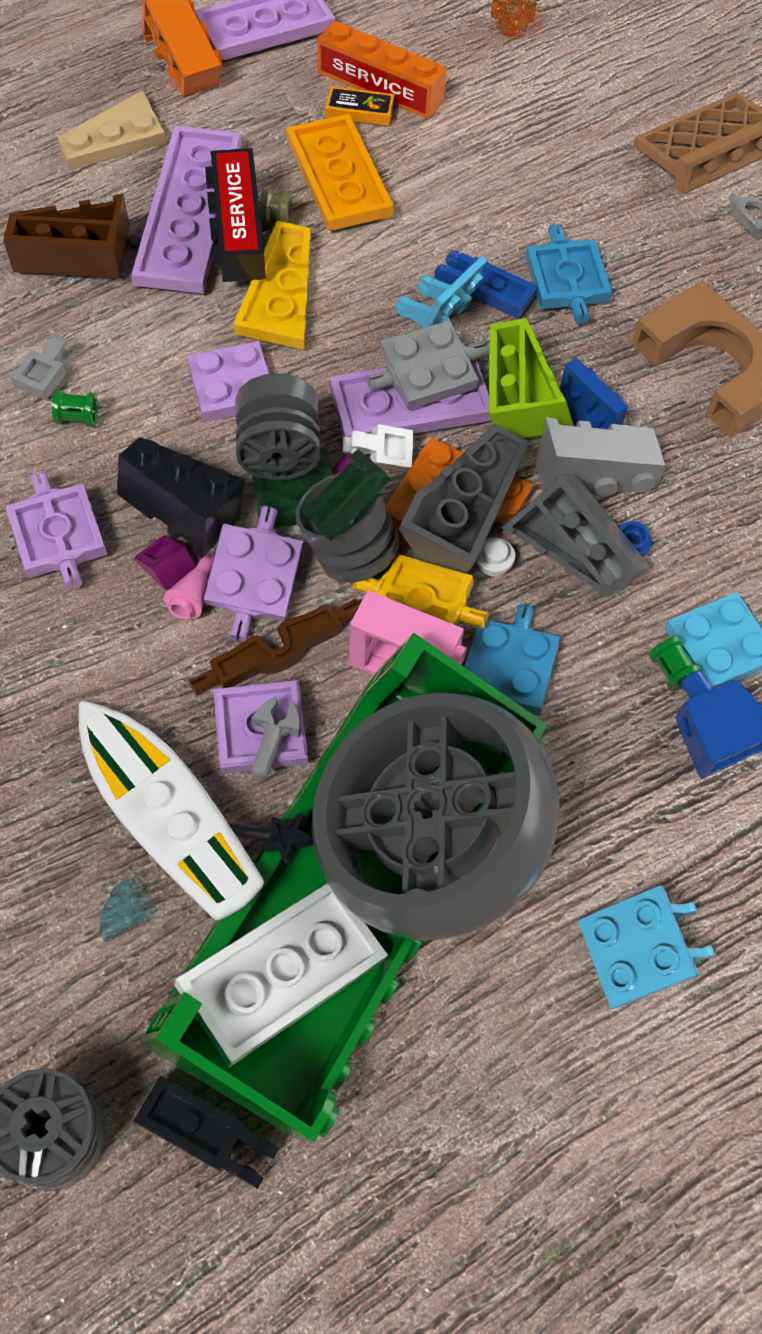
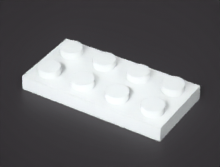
[174,883,388,1068]

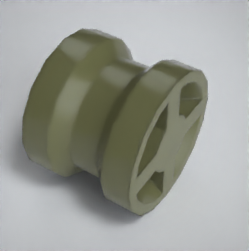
[259,188,293,225]

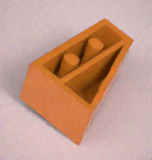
[142,0,223,97]

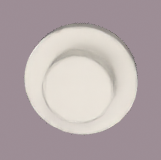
[476,538,515,576]

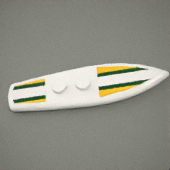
[78,701,264,920]

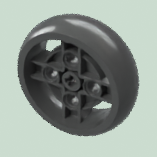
[312,692,560,940]

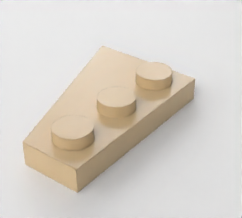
[58,90,166,170]

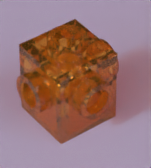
[491,0,537,36]

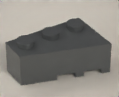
[502,474,650,597]

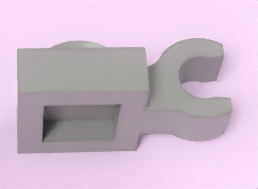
[11,335,73,400]

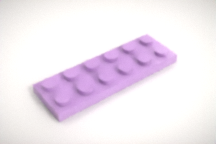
[131,125,242,294]

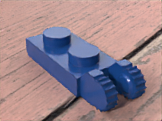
[434,250,537,319]

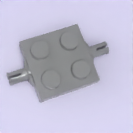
[366,320,490,410]

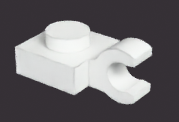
[342,424,413,471]

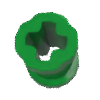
[52,389,98,427]
[649,636,703,691]

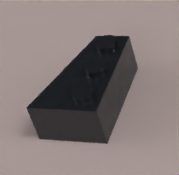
[117,437,245,559]

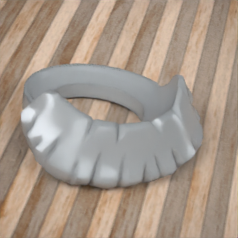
[729,194,762,239]

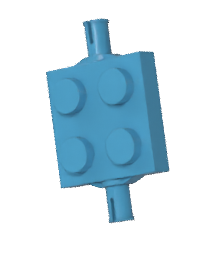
[525,223,612,324]
[465,604,560,716]

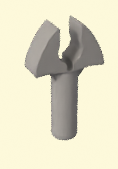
[251,696,300,778]

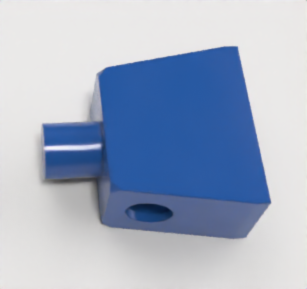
[676,671,762,780]

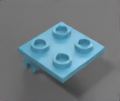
[395,256,488,329]
[578,885,716,1009]

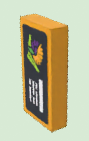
[325,86,395,126]

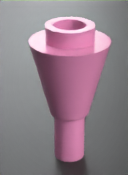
[164,553,215,619]

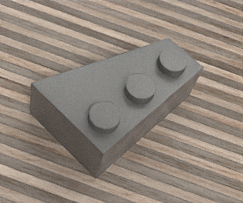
[535,417,666,497]

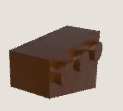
[3,193,130,278]

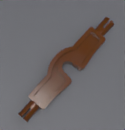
[188,599,360,696]

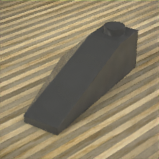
[398,423,530,574]

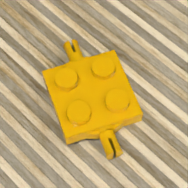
[353,554,489,629]

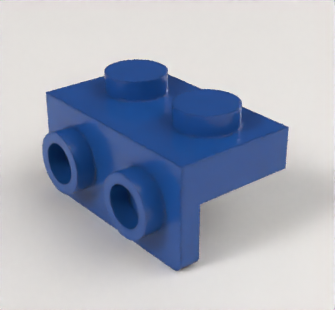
[559,357,628,430]

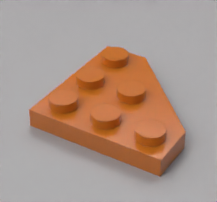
[385,438,534,546]

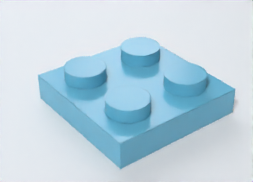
[664,592,762,688]

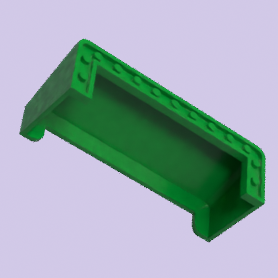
[140,632,547,1142]

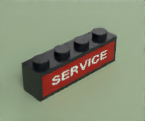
[205,148,266,282]

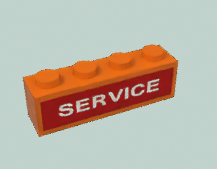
[317,20,447,119]

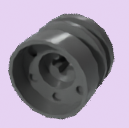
[235,373,321,480]
[296,472,400,583]
[0,1068,107,1192]

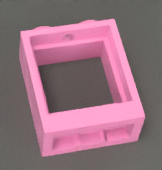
[349,590,467,674]

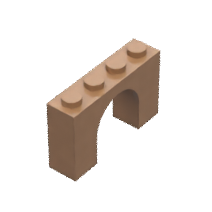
[631,280,762,439]

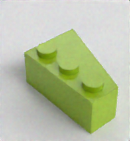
[489,318,574,438]

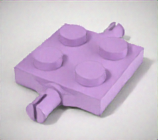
[5,471,107,590]
[204,506,303,641]

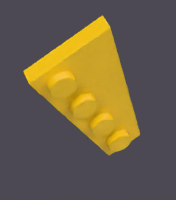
[233,221,311,350]

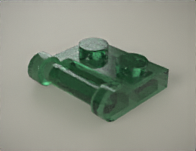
[300,449,391,541]

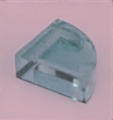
[99,878,148,943]

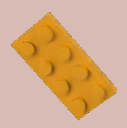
[286,114,394,232]

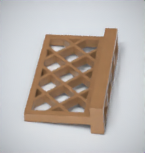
[634,92,762,194]

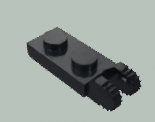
[133,1076,279,1189]

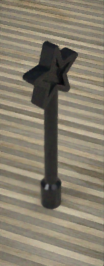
[228,813,313,864]

